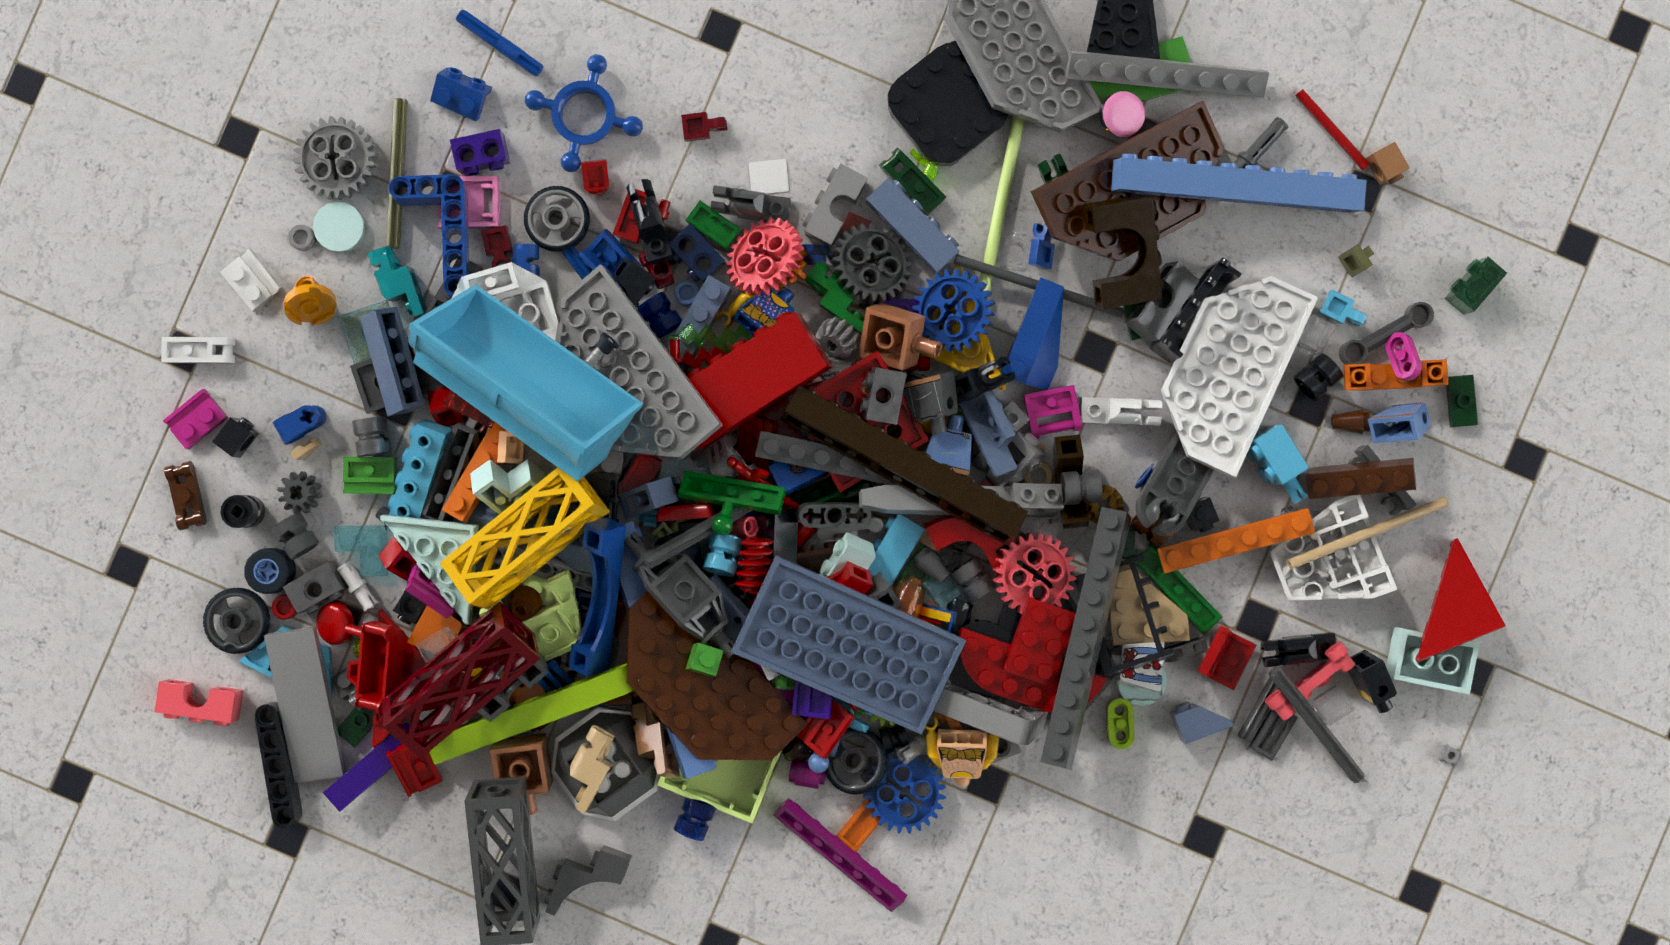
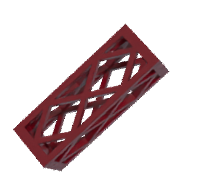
[382,601,540,759]

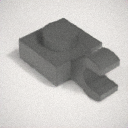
[331,667,364,711]

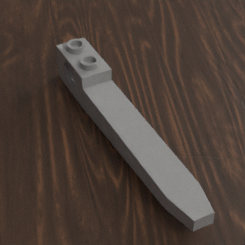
[859,483,1064,517]

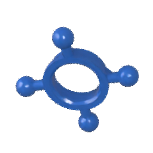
[525,54,643,172]

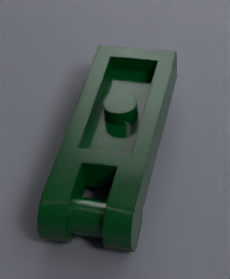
[879,147,946,216]

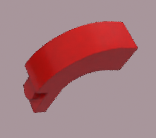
[924,515,1004,577]

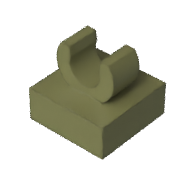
[1338,244,1374,277]

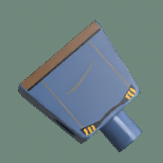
[1368,402,1431,443]
[926,414,972,476]

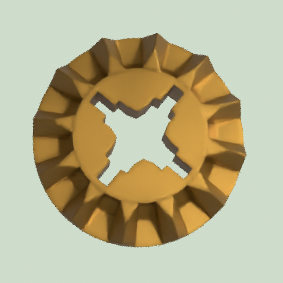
[1086,485,1124,524]

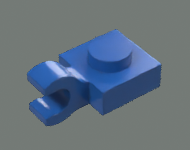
[1028,223,1055,269]

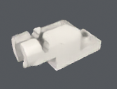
[1080,397,1162,426]

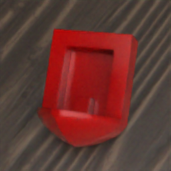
[581,159,609,197]

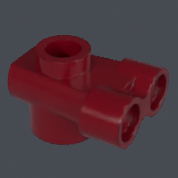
[638,252,675,289]

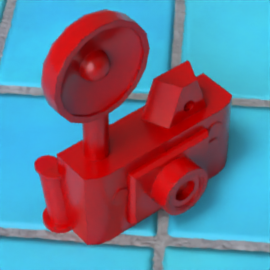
[316,602,406,715]

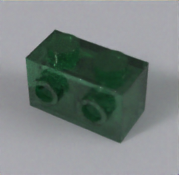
[1444,256,1507,315]

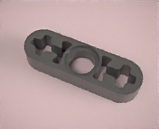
[796,502,871,528]

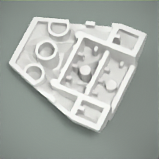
[1270,495,1398,600]

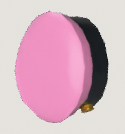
[1099,91,1145,138]

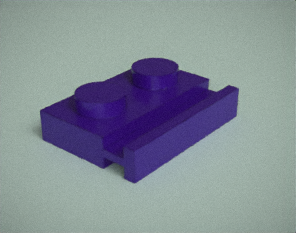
[792,680,833,719]

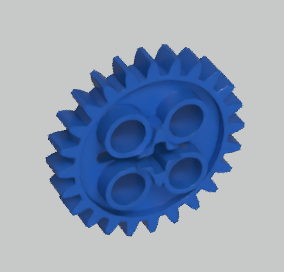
[912,268,995,353]
[863,752,946,834]

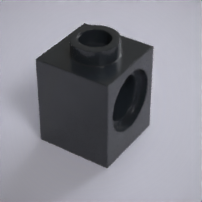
[212,417,259,458]
[393,591,427,625]

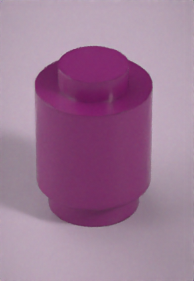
[789,761,826,789]

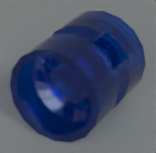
[637,292,682,339]
[673,797,717,841]

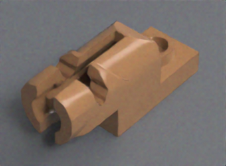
[631,702,680,779]

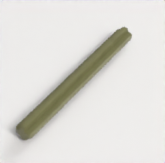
[385,98,408,249]

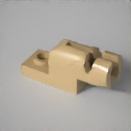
[570,725,615,814]

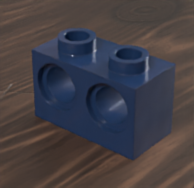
[669,224,726,283]

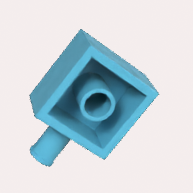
[1247,424,1309,504]

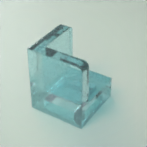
[921,577,961,608]

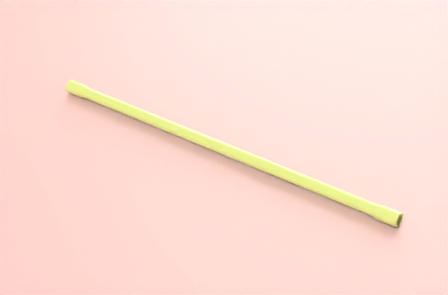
[953,116,1025,417]

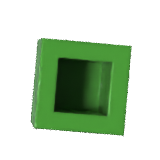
[685,643,723,677]

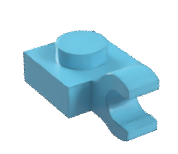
[1318,289,1367,326]

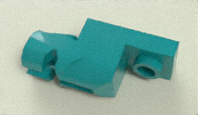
[367,246,427,318]

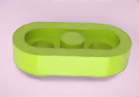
[1106,697,1134,749]

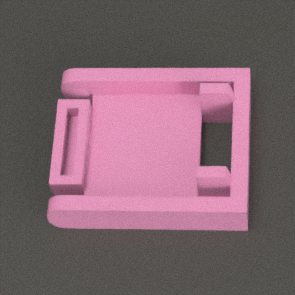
[437,176,500,229]

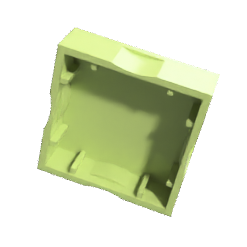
[657,752,781,823]

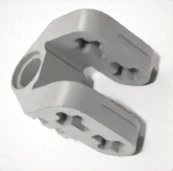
[695,432,760,479]

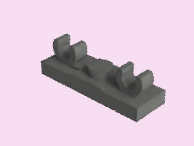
[1348,445,1417,515]

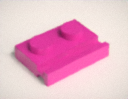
[163,389,228,449]
[405,564,454,619]

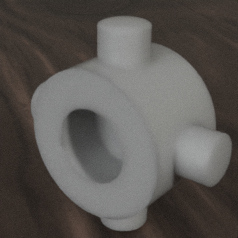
[1439,744,1461,766]

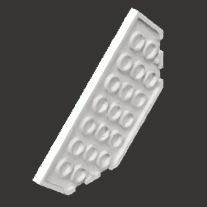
[1161,276,1318,479]

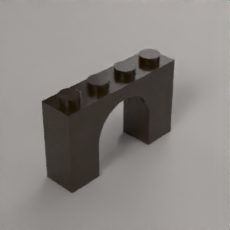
[1084,194,1164,309]

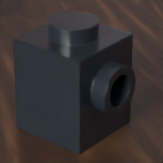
[1186,497,1220,533]

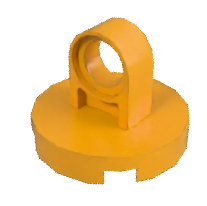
[283,275,337,326]

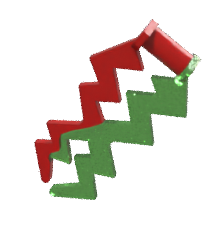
[667,323,752,369]

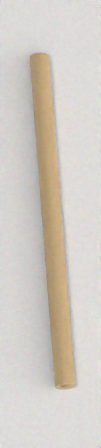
[1287,497,1448,569]

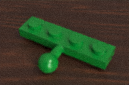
[678,471,786,536]

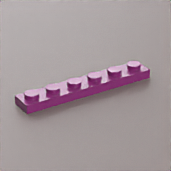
[773,798,907,912]

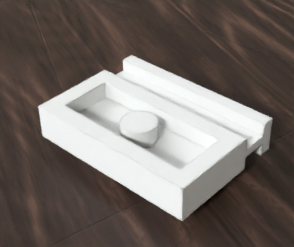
[220,249,283,312]

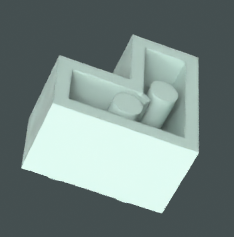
[470,459,545,514]

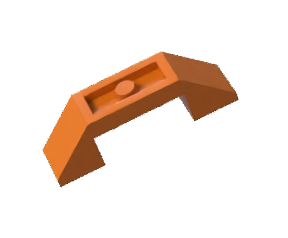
[1343,359,1448,391]

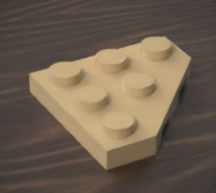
[1109,569,1190,646]

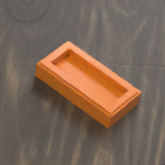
[836,799,881,852]

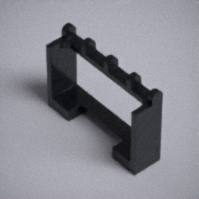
[1149,258,1242,363]
[1074,555,1175,677]

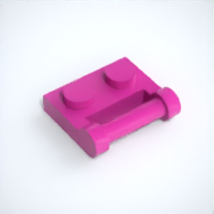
[1023,385,1082,439]

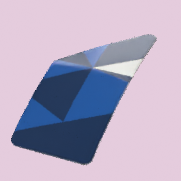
[802,244,837,266]

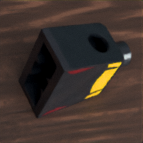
[1348,649,1397,713]

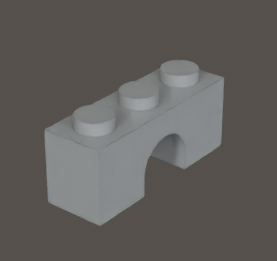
[802,163,867,248]

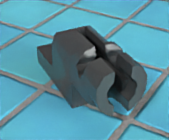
[711,185,791,222]

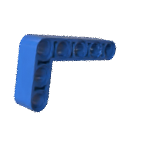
[388,174,470,299]

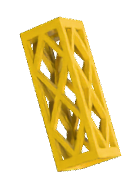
[440,467,610,610]

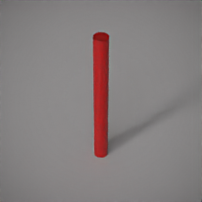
[1295,89,1370,171]

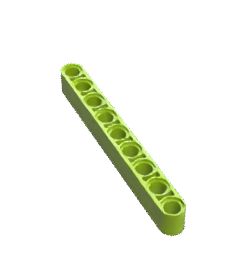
[428,663,633,764]

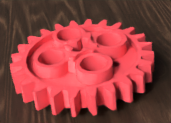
[725,217,804,296]
[993,532,1077,614]

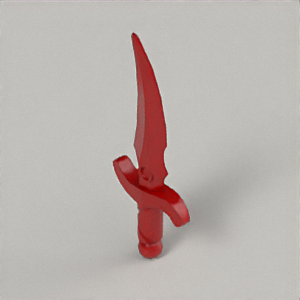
[727,457,800,509]

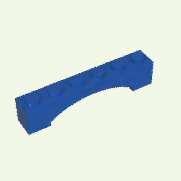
[569,517,626,677]

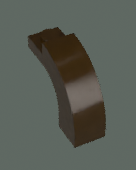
[1053,435,1089,529]

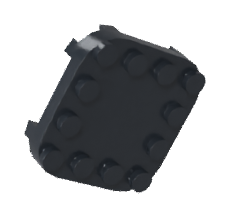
[887,41,1008,166]

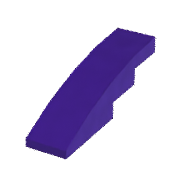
[323,722,409,812]

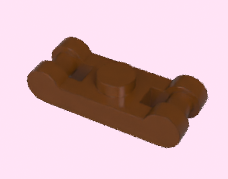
[164,461,207,531]

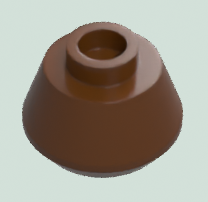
[507,585,542,619]

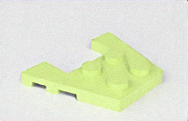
[479,570,583,662]

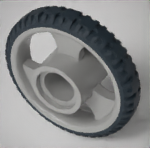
[524,186,590,252]

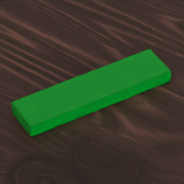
[1137,544,1223,635]

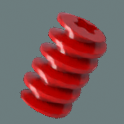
[735,537,774,594]

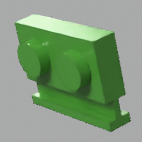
[343,457,397,494]

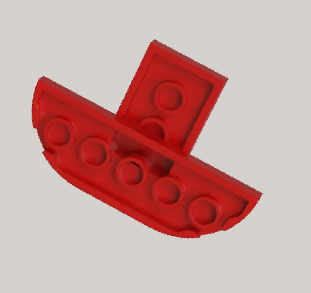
[959,596,1107,712]

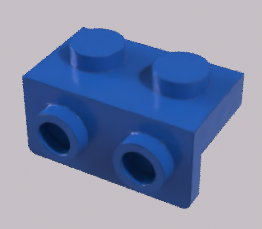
[430,67,492,121]
[579,229,642,287]

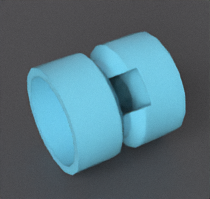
[702,533,743,577]

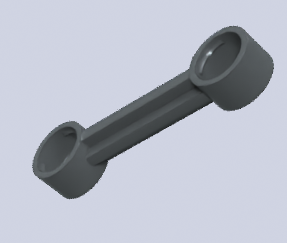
[1339,302,1434,365]

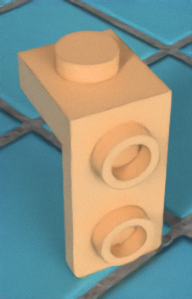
[497,431,524,464]

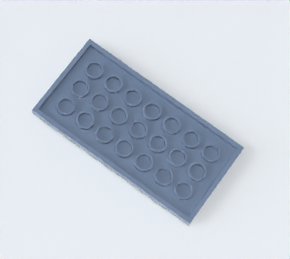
[731,555,966,735]

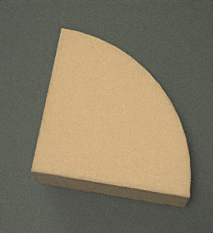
[290,437,322,460]

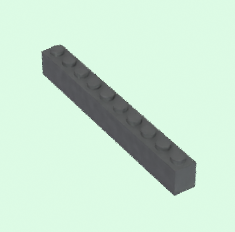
[1040,507,1131,770]

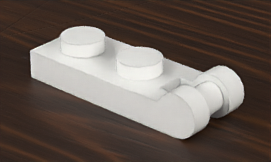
[161,337,236,364]

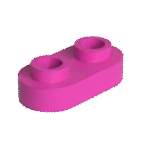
[1386,332,1422,381]

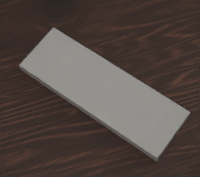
[264,627,346,783]

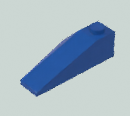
[1001,277,1064,390]

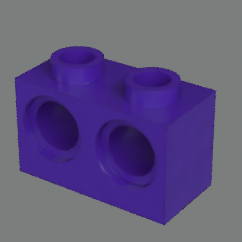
[450,129,511,176]

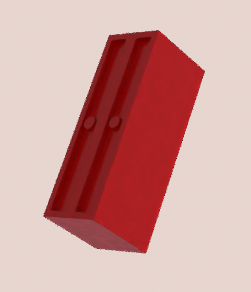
[687,311,833,450]

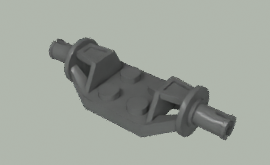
[624,532,735,659]

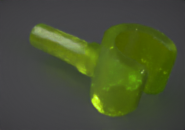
[910,149,938,181]

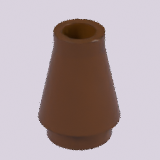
[1331,409,1370,434]

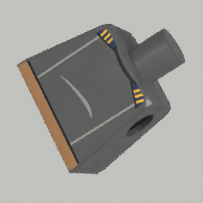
[903,371,958,435]

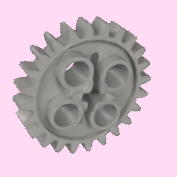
[293,116,378,200]

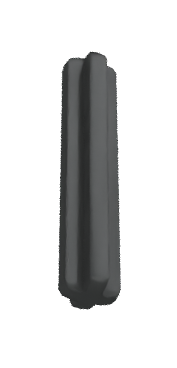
[1238,677,1279,742]

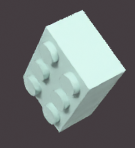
[1386,627,1479,695]

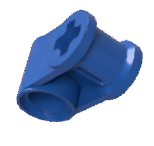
[272,405,326,445]

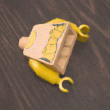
[925,714,999,786]

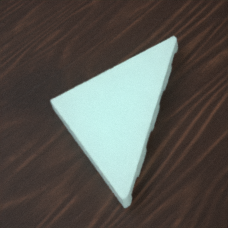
[380,515,479,624]

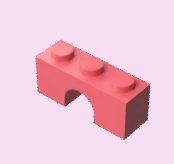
[154,679,244,726]

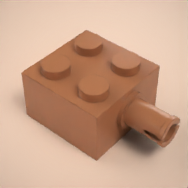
[859,303,942,371]
[490,733,553,815]

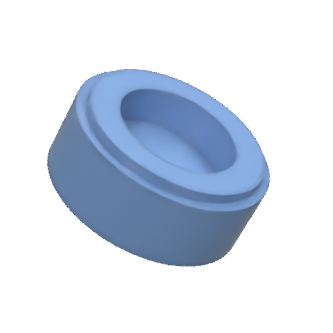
[674,280,700,306]

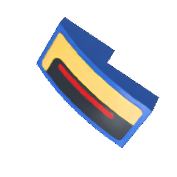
[909,601,958,633]

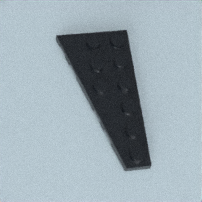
[1087,0,1160,59]

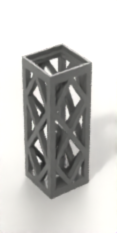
[464,777,540,945]

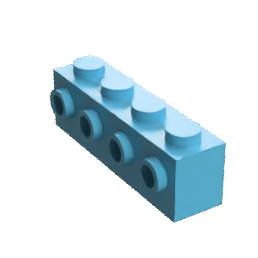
[388,419,453,519]

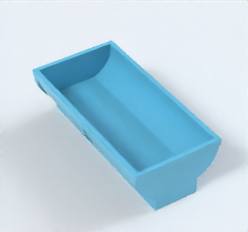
[409,284,643,481]

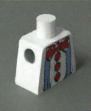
[1112,642,1165,692]

